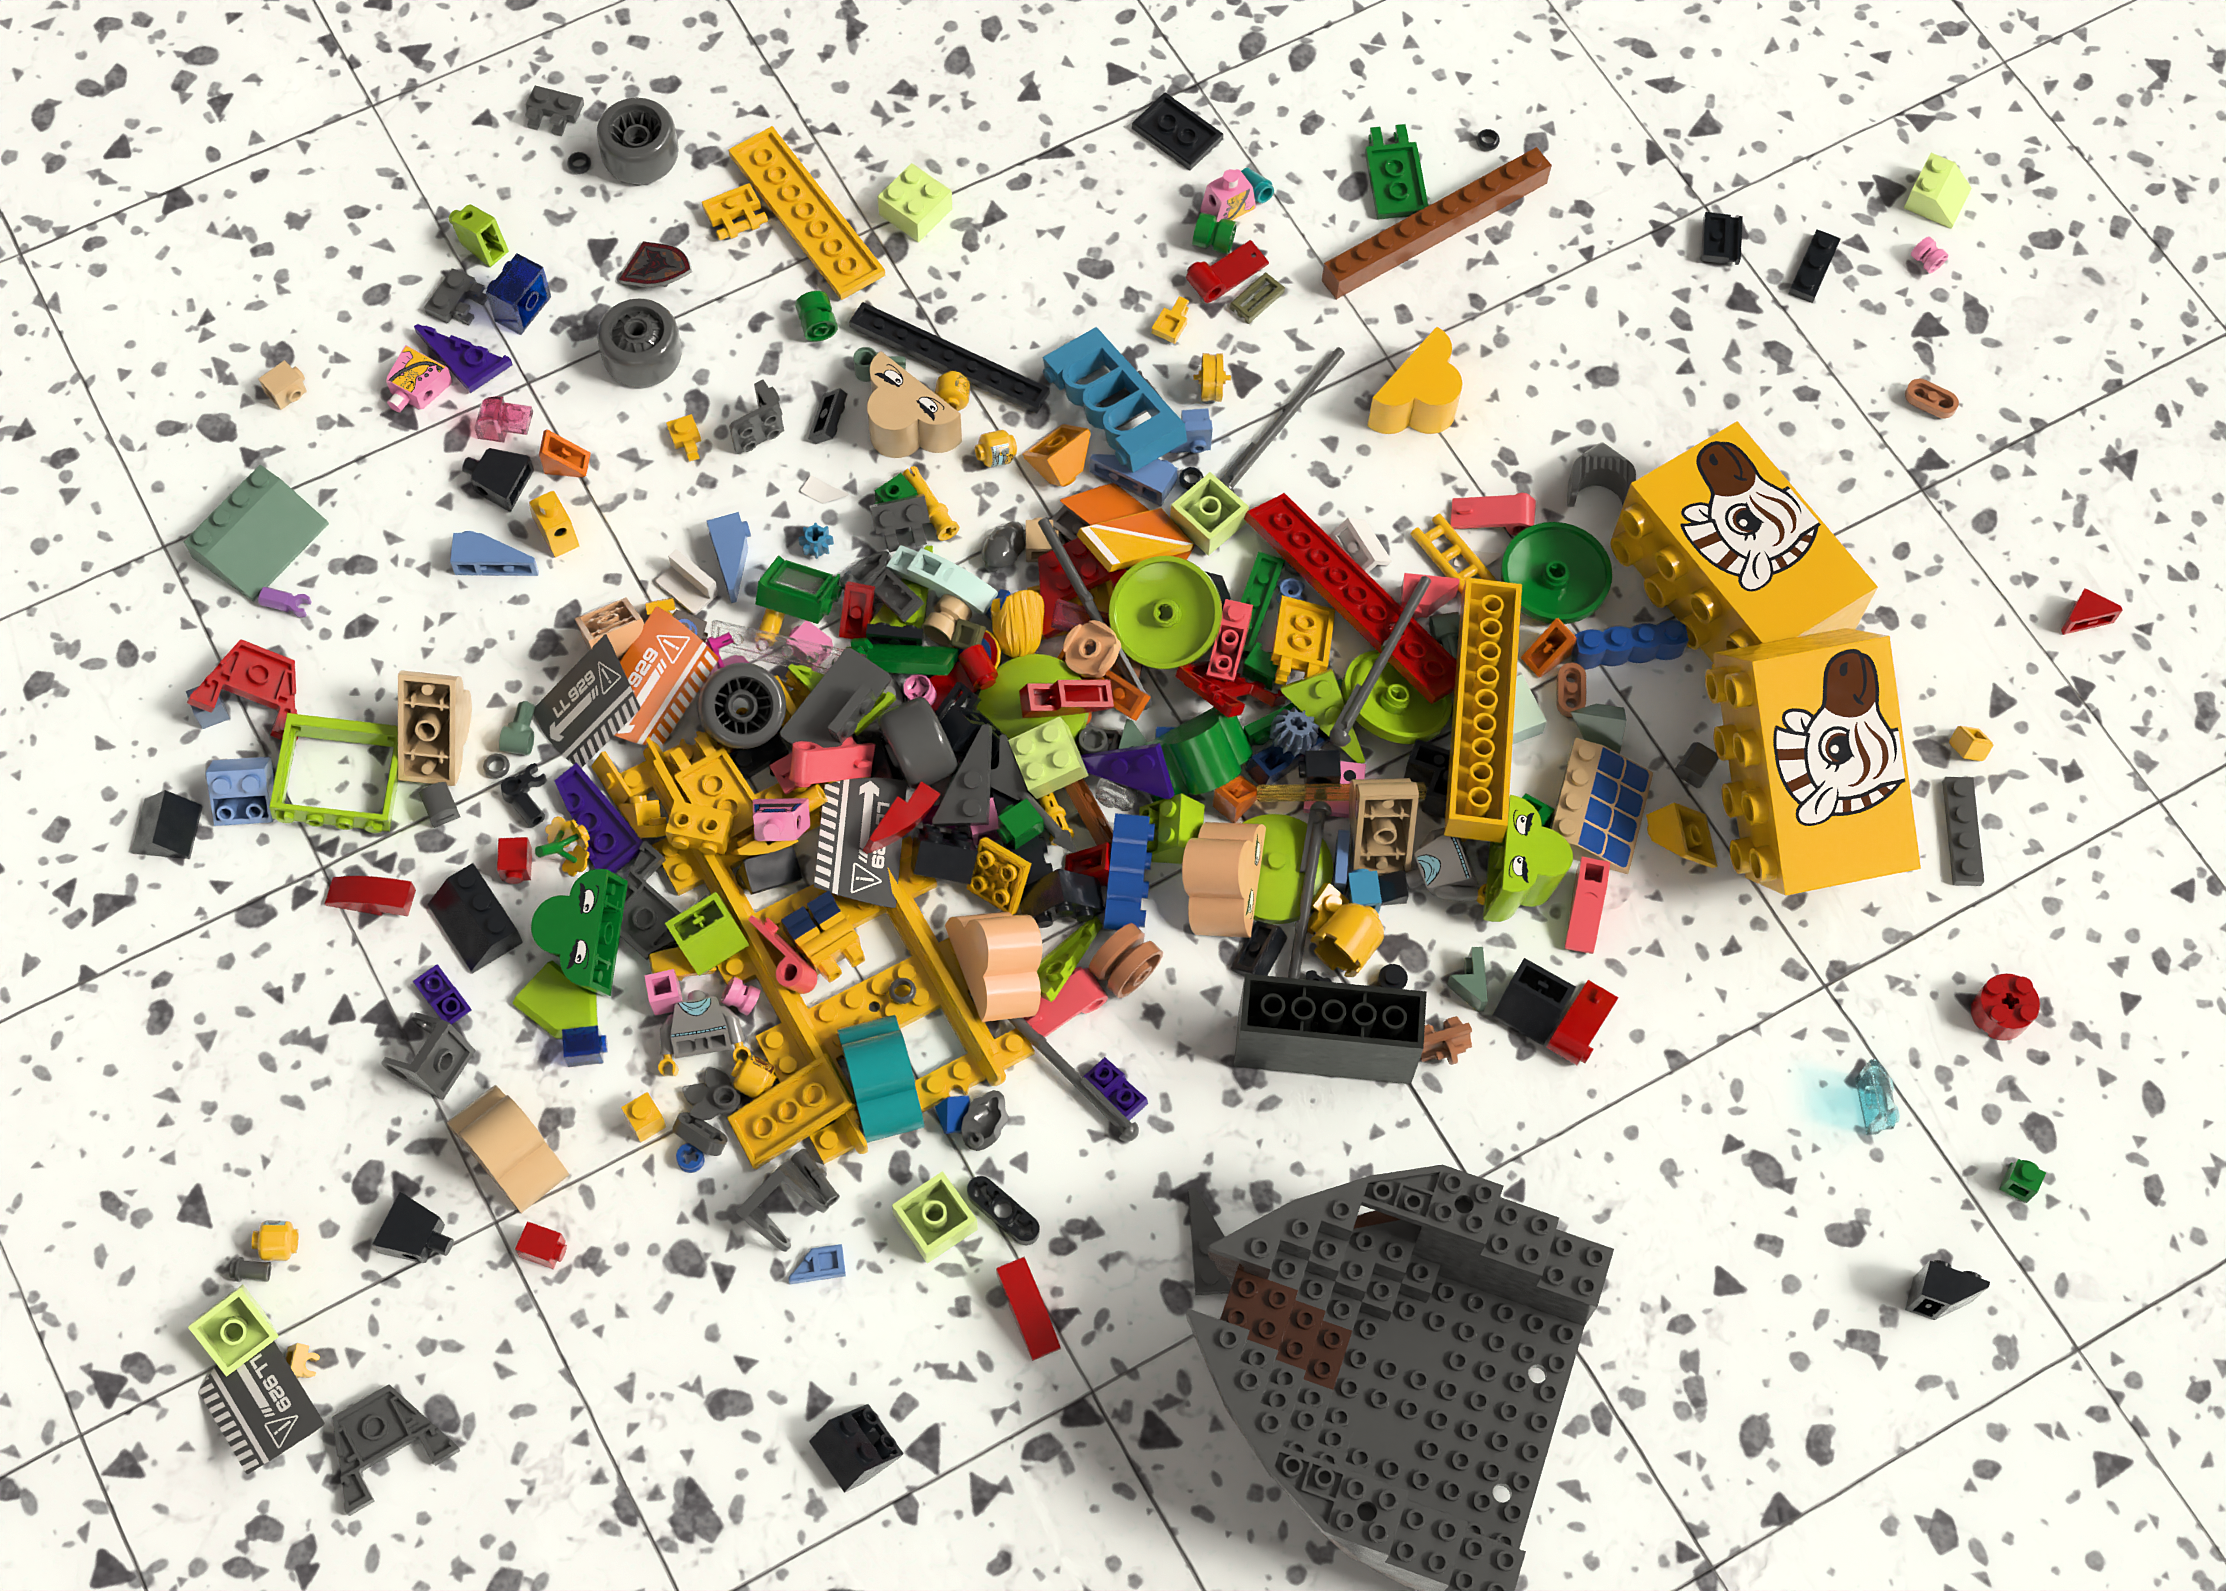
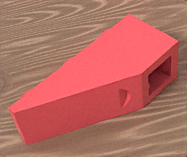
[1206,599,1253,682]
[1564,857,1611,954]

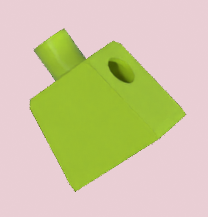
[448,204,509,267]

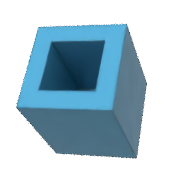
[1346,869,1382,914]

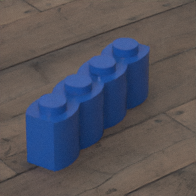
[1571,620,1689,670]
[1103,813,1155,932]

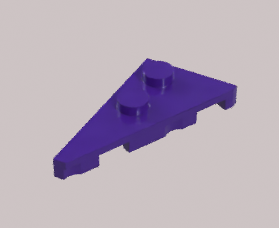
[414,324,513,393]
[1080,743,1175,799]

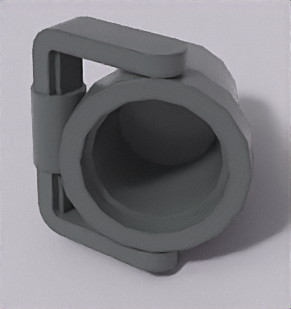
[1076,726,1122,755]

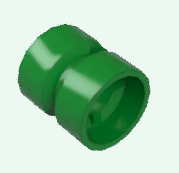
[1192,212,1237,255]
[795,291,838,342]

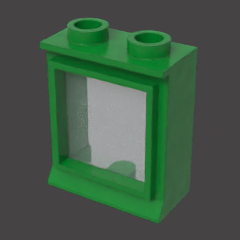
[755,555,842,624]

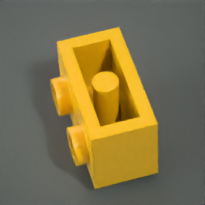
[665,800,734,855]

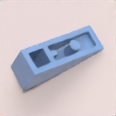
[1090,454,1178,506]
[707,512,751,603]
[450,531,539,576]

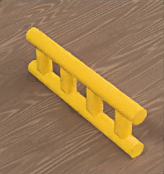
[1410,513,1498,595]

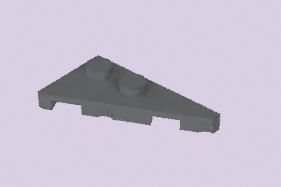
[1188,1188,1232,1295]

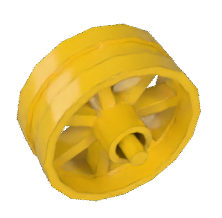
[1193,353,1231,402]

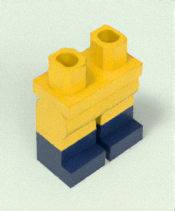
[781,890,865,983]

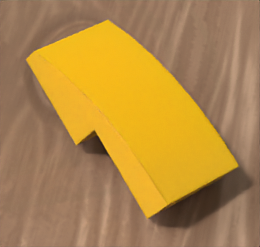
[733,833,799,855]
[648,947,716,981]

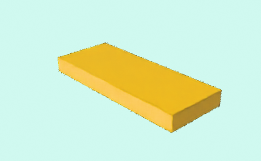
[591,751,633,810]

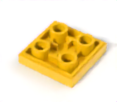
[966,837,1031,915]

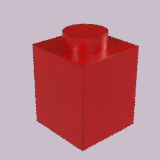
[497,837,532,884]
[515,1221,567,1270]

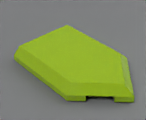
[512,960,599,1039]

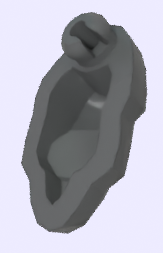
[981,521,1026,572]
[840,551,891,591]
[962,1090,1009,1151]

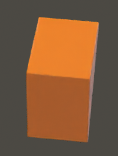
[539,429,591,478]
[1521,618,1577,677]
[1212,775,1263,823]

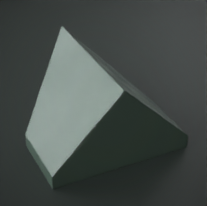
[1571,703,1627,754]

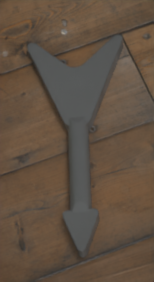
[990,734,1077,853]

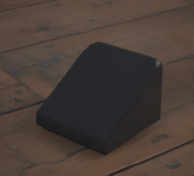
[1378,870,1409,906]

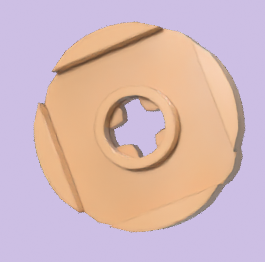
[1063,620,1121,678]

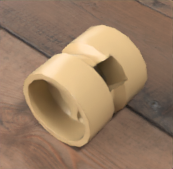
[921,594,972,647]

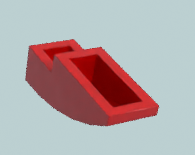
[1019,680,1114,718]
[862,781,940,854]
[325,876,416,917]
[996,1256,1061,1361]

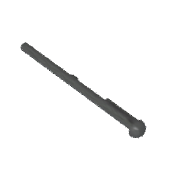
[1220,347,1345,493]
[1038,517,1152,711]
[1329,576,1431,747]
[1288,801,1332,979]
[1007,1018,1139,1142]

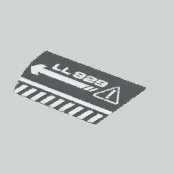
[533,634,641,768]
[814,778,907,908]
[199,1341,325,1474]

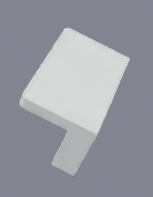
[1330,518,1392,574]
[656,549,718,615]

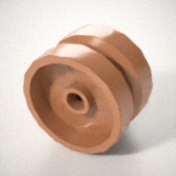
[1089,923,1163,998]

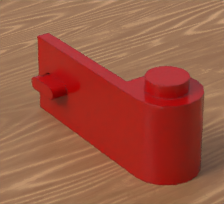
[1186,240,1269,303]
[916,644,998,712]
[1546,980,1619,1066]

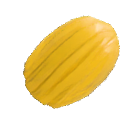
[990,590,1044,658]

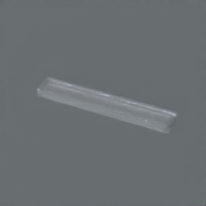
[710,620,867,674]

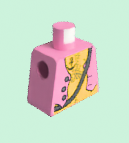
[1200,169,1256,222]
[386,345,452,413]

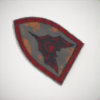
[618,241,692,287]

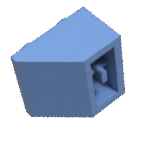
[206,757,274,826]

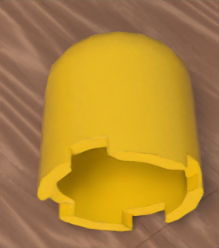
[1310,903,1384,977]

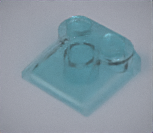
[1855,1059,1900,1135]

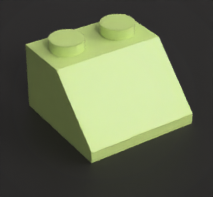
[1904,153,1972,229]
[188,1284,279,1377]

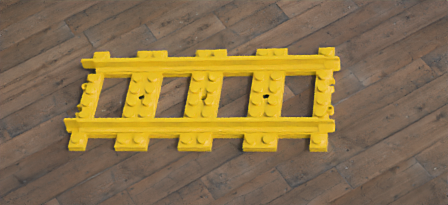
[620,675,1035,1165]

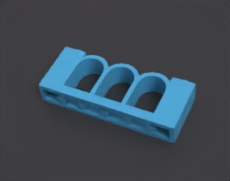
[1043,327,1187,473]

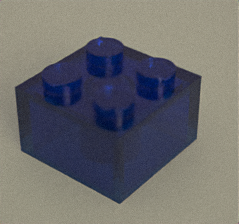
[486,253,551,335]

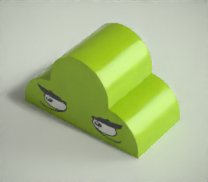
[1483,794,1573,922]

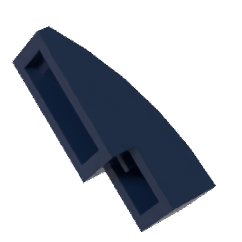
[1245,723,1330,790]

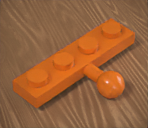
[1057,649,1151,725]

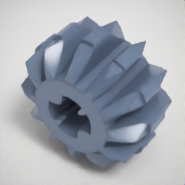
[1270,707,1319,757]

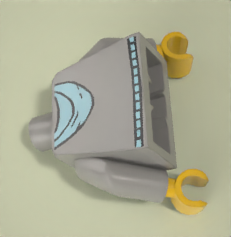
[1406,828,1486,905]
[658,990,751,1076]

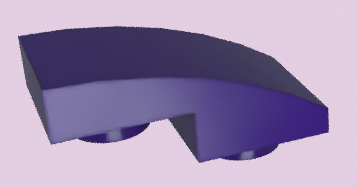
[413,964,472,1025]
[1083,1057,1148,1121]

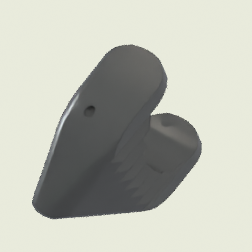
[1567,442,1636,507]

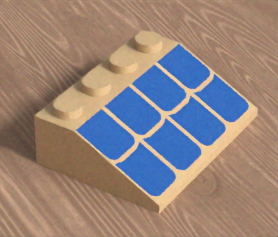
[1550,738,1653,874]

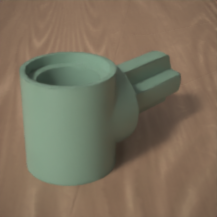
[853,347,906,382]
[1429,612,1460,660]
[499,701,535,756]

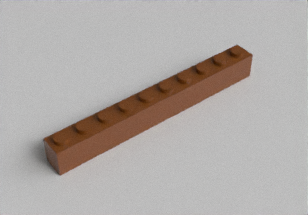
[1321,147,1552,300]

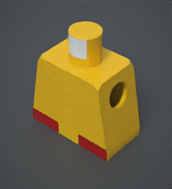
[529,491,580,558]

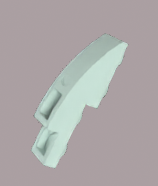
[886,545,998,615]

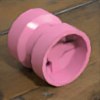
[1911,236,1949,274]
[904,674,937,706]
[720,976,761,1016]

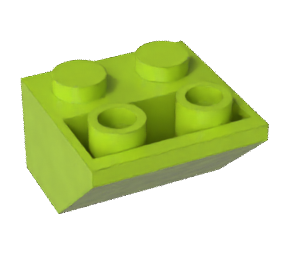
[1139,793,1205,864]
[665,892,750,976]

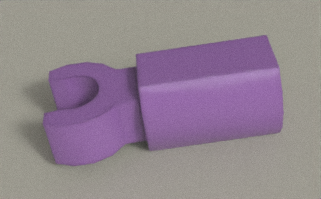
[258,586,312,617]

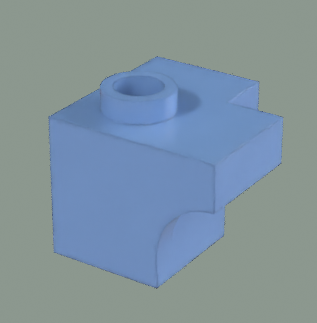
[1170,408,1213,453]

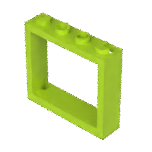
[269,713,398,833]

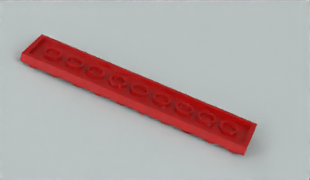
[1244,493,1457,704]

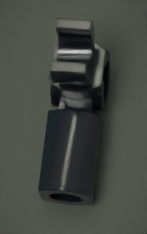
[501,763,547,828]

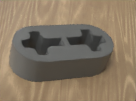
[672,1112,728,1156]

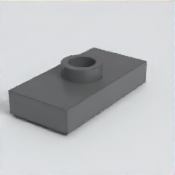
[870,568,924,623]

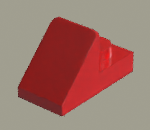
[839,581,875,639]

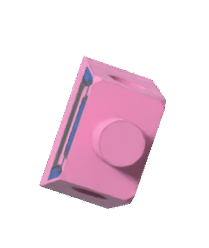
[753,798,810,841]

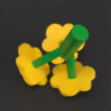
[535,816,590,877]

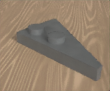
[932,724,992,827]

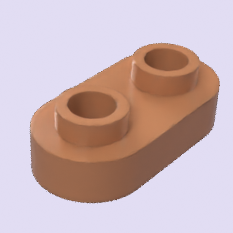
[1905,378,1959,419]
[1556,663,1586,718]

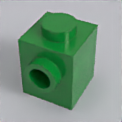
[874,473,918,504]
[997,798,1044,850]

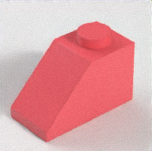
[1400,573,1460,619]

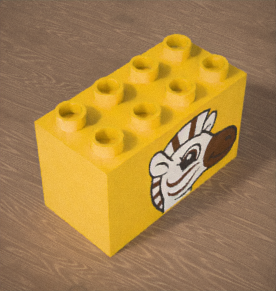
[1610,421,1878,668]
[1705,628,1921,896]

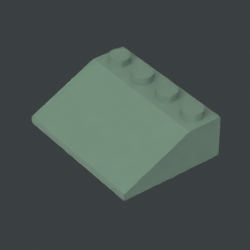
[184,465,329,602]

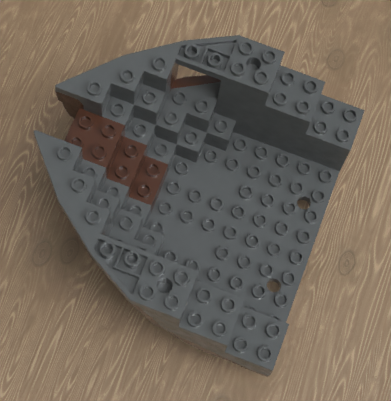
[1186,1164,1614,1591]

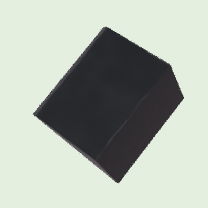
[131,790,203,859]

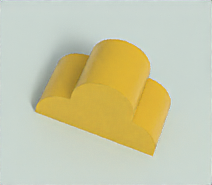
[1367,327,1463,434]

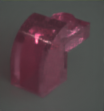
[475,396,533,443]

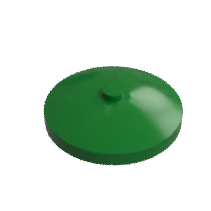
[1501,522,1612,624]

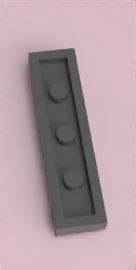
[1942,776,1985,886]

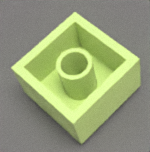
[877,163,952,242]
[1170,472,1249,556]
[1008,717,1089,799]
[892,1171,978,1264]

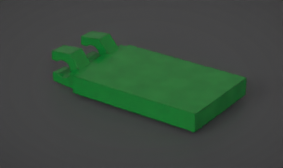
[1365,124,1429,220]
[844,638,959,676]

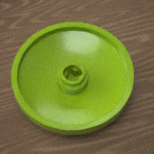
[1109,556,1222,669]
[1341,650,1452,744]
[977,654,1089,743]
[1243,814,1333,924]

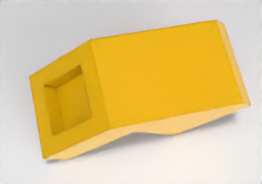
[618,795,668,838]

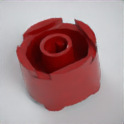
[1971,973,2040,1041]

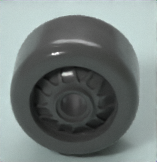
[597,97,679,184]
[597,298,682,388]
[697,663,786,749]
[877,697,958,791]

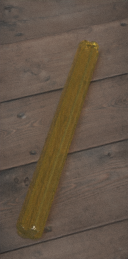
[1256,782,1427,802]

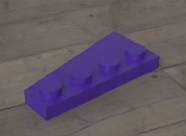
[554,762,643,873]

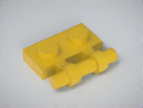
[702,183,768,240]

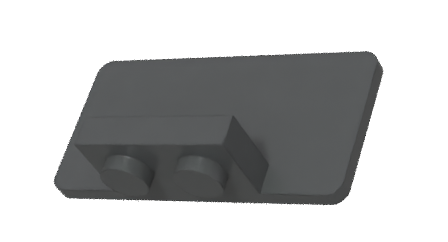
[780,648,891,748]

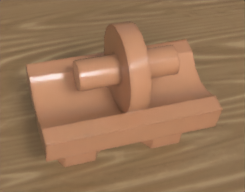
[1420,1016,1472,1065]

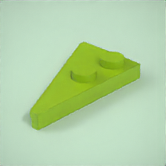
[1281,669,1366,764]

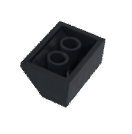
[428,863,523,974]

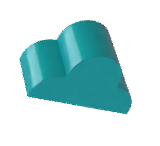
[837,1014,925,1143]

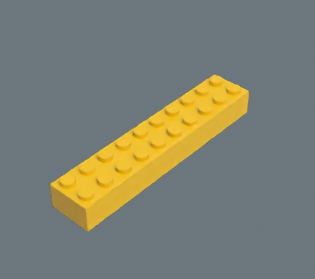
[1444,577,1522,843]

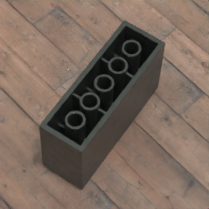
[1234,974,1427,1084]

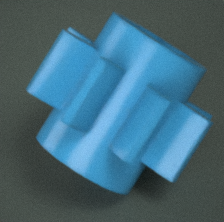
[799,523,834,559]

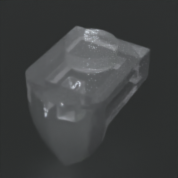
[1095,778,1139,811]

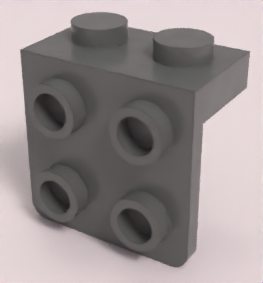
[729,379,784,454]

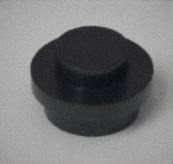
[1378,964,1408,989]

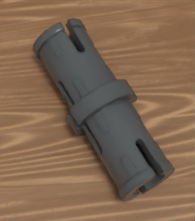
[791,1149,840,1207]

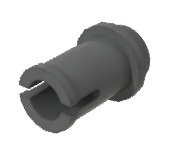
[229,1257,272,1282]

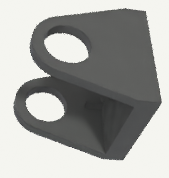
[381,1012,476,1100]
[735,1159,829,1252]

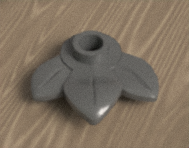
[682,1067,740,1120]

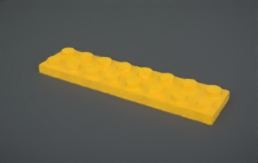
[728,126,886,300]

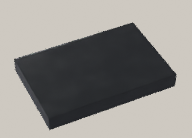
[1132,92,1224,171]

